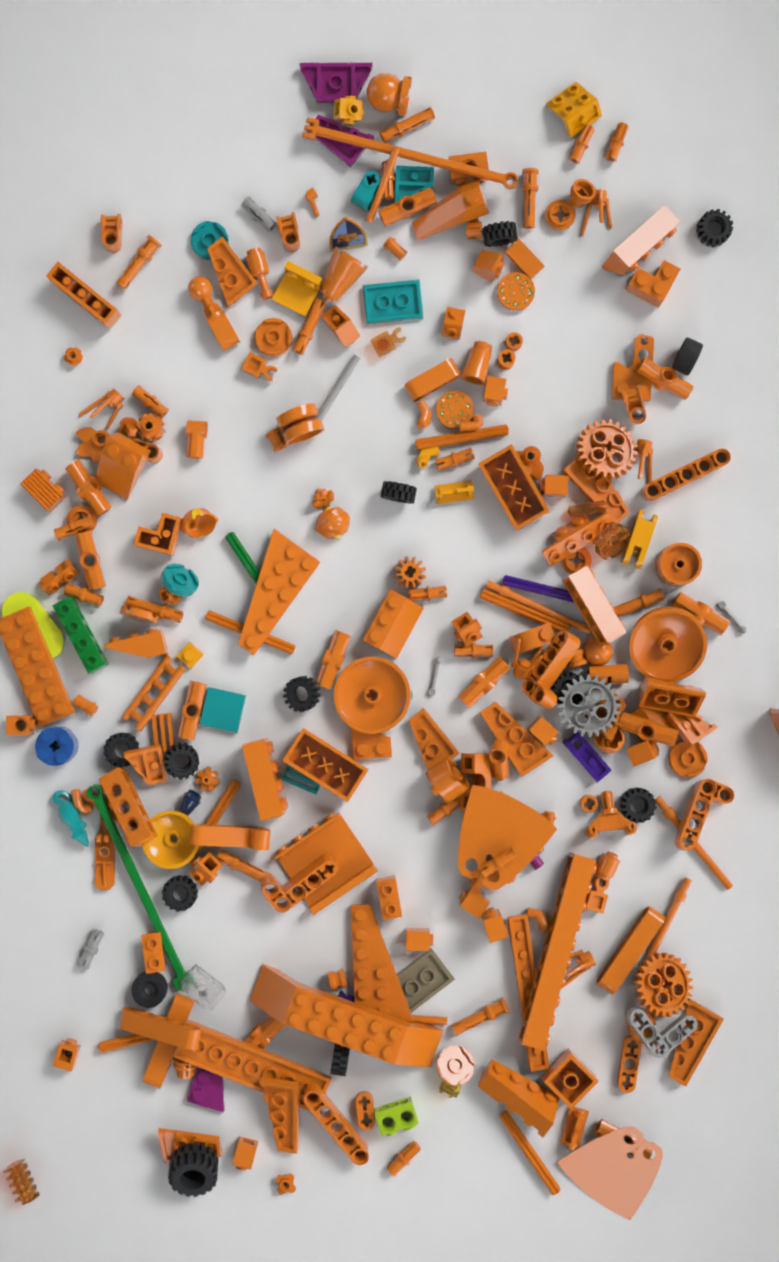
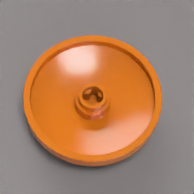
[629,607,707,682]
[334,656,411,734]

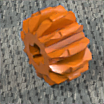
[394,556,426,589]

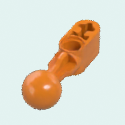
[188,276,240,351]

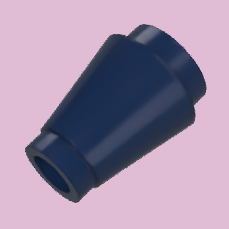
[177,789,202,816]

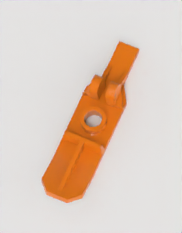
[95,815,115,890]

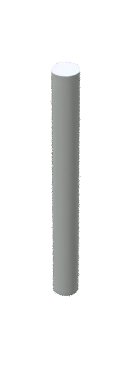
[315,354,361,421]

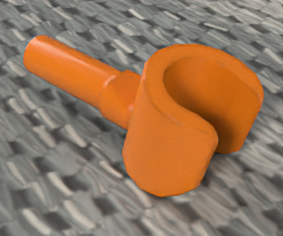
[305,188,319,217]

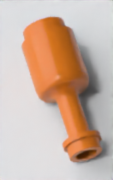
[246,248,273,300]

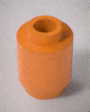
[595,851,620,881]

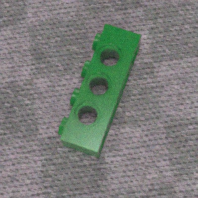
[52,596,109,674]

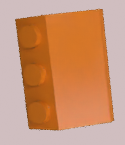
[363,589,424,659]
[638,677,706,717]

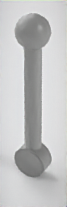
[718,601,747,634]
[428,657,442,696]

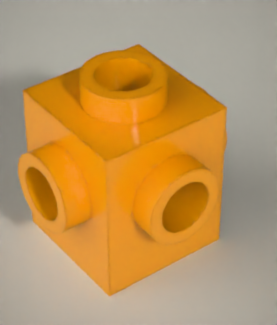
[333,96,364,125]

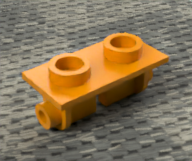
[434,480,474,505]

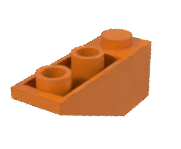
[104,628,169,658]

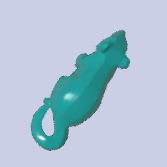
[52,790,89,847]

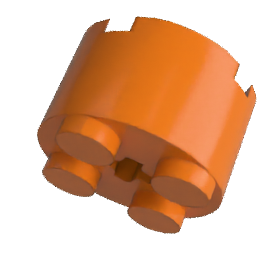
[425,757,470,804]

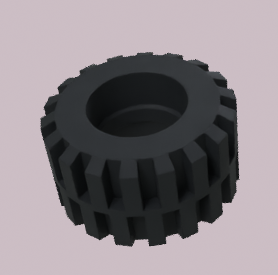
[168,1142,219,1197]

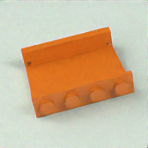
[274,812,378,915]

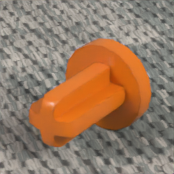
[119,417,138,437]

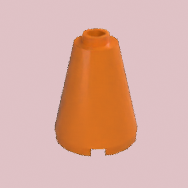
[320,246,368,303]

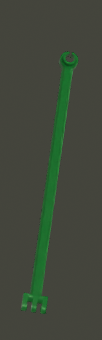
[87,784,196,991]

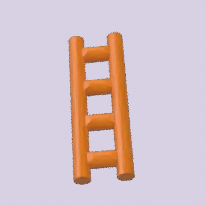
[121,654,186,732]

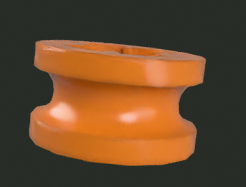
[505,332,523,351]
[580,795,598,812]

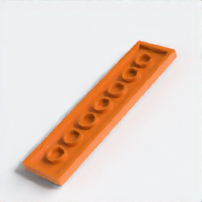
[172,1019,332,1112]

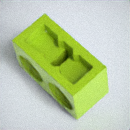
[374,1096,419,1136]

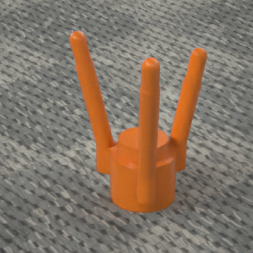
[580,189,612,236]
[79,388,124,429]
[634,439,654,483]
[511,638,544,679]
[561,950,596,989]

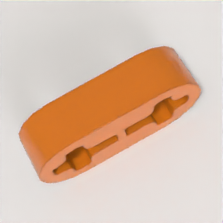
[356,1091,375,1130]

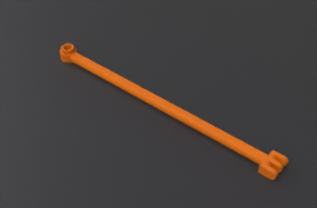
[302,117,518,190]

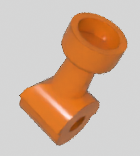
[466,218,483,240]

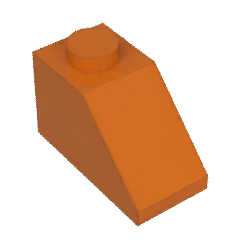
[320,305,360,347]

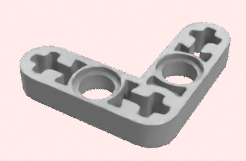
[626,1007,697,1058]

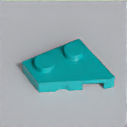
[395,165,434,203]

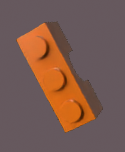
[461,753,491,812]
[458,855,499,919]

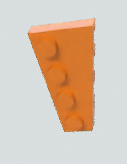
[479,702,554,777]
[668,998,724,1087]
[260,1077,299,1154]

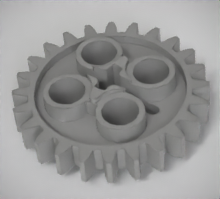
[557,674,621,737]

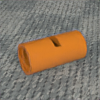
[587,664,629,685]

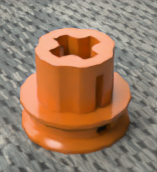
[569,179,596,208]
[173,1057,197,1079]

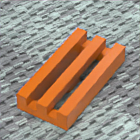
[152,713,175,752]

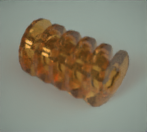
[3,1158,40,1205]

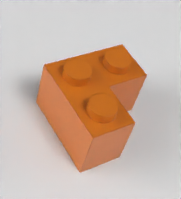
[626,260,681,308]
[133,513,182,557]

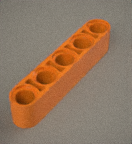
[641,448,731,501]
[596,906,665,995]
[142,993,195,1089]
[119,1007,201,1050]
[304,1083,369,1165]

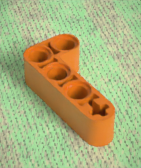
[522,630,580,709]
[674,779,735,851]
[190,824,271,850]
[260,854,338,913]

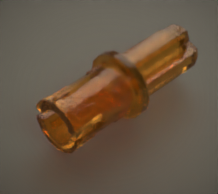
[567,500,607,517]

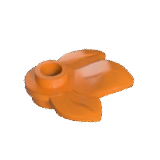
[76,427,110,463]
[517,446,544,481]

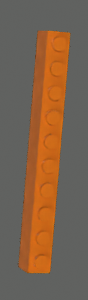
[518,852,597,1050]

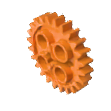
[576,419,638,480]
[633,953,693,1017]

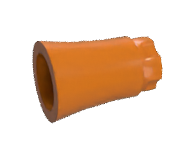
[460,341,492,385]

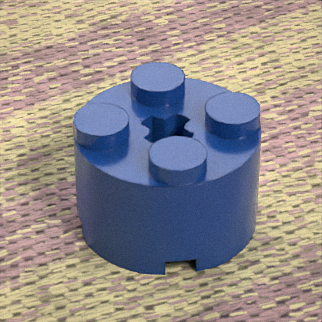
[35,726,79,766]

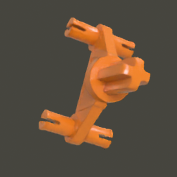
[586,791,637,838]

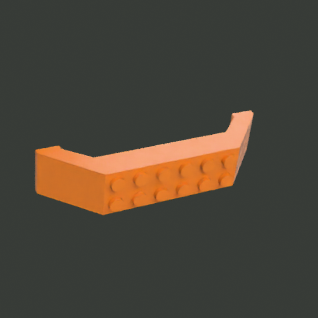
[250,964,443,1067]

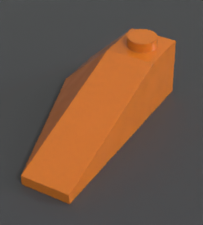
[412,179,489,241]

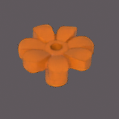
[312,488,335,509]
[195,767,220,791]

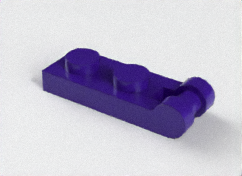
[562,731,612,783]

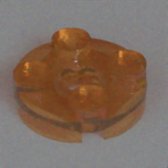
[593,522,630,560]

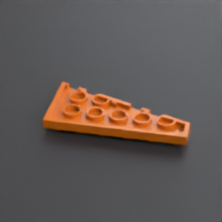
[238,529,320,656]
[351,904,414,1021]

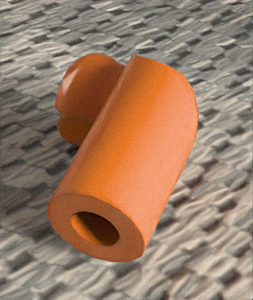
[416,400,432,429]
[459,415,483,431]
[71,789,93,815]
[526,907,550,932]

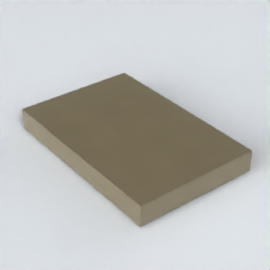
[397,948,455,1013]

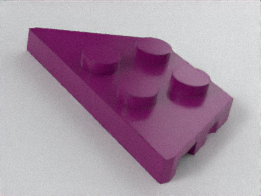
[300,63,373,103]

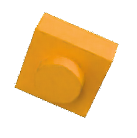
[177,642,204,669]

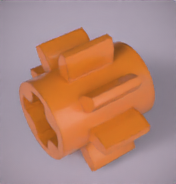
[159,585,182,605]

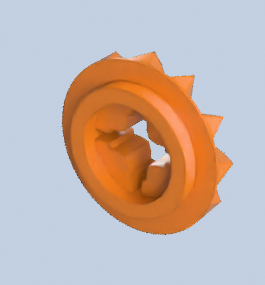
[545,200,576,231]
[66,505,97,533]
[561,547,592,575]

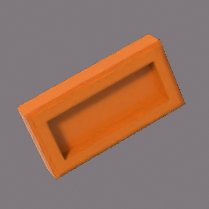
[505,239,545,279]

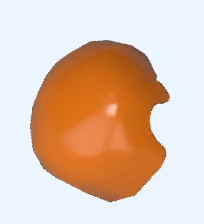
[582,636,613,666]
[593,728,625,754]

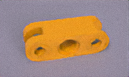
[621,509,658,569]

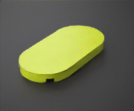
[2,592,65,659]

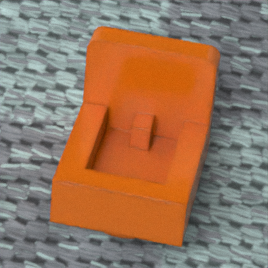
[441,307,466,340]

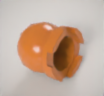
[366,73,412,116]

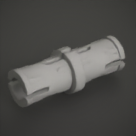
[241,197,277,232]
[77,929,104,969]

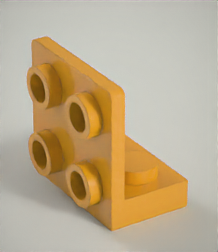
[546,82,602,138]
[272,261,323,317]

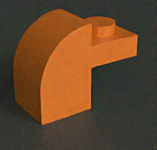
[509,622,555,654]

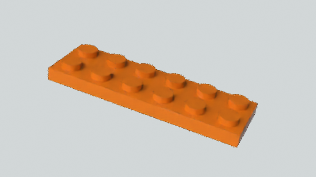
[0,606,75,727]

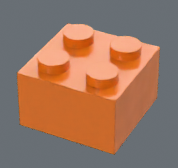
[541,1048,599,1110]

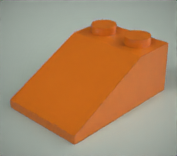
[95,432,151,500]

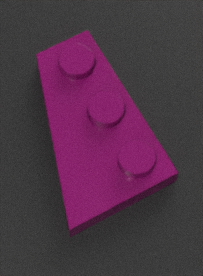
[307,115,375,167]

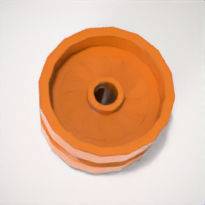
[276,403,325,445]
[655,543,702,586]

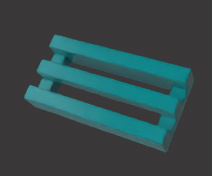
[282,765,320,795]

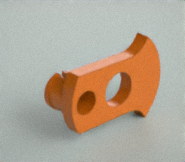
[629,334,654,373]

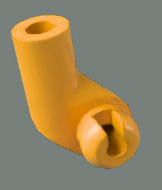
[416,446,440,469]

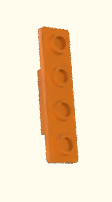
[542,512,615,567]

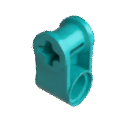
[350,171,380,211]

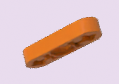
[617,1035,641,1093]

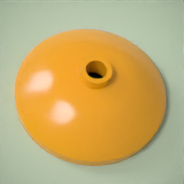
[143,810,199,869]

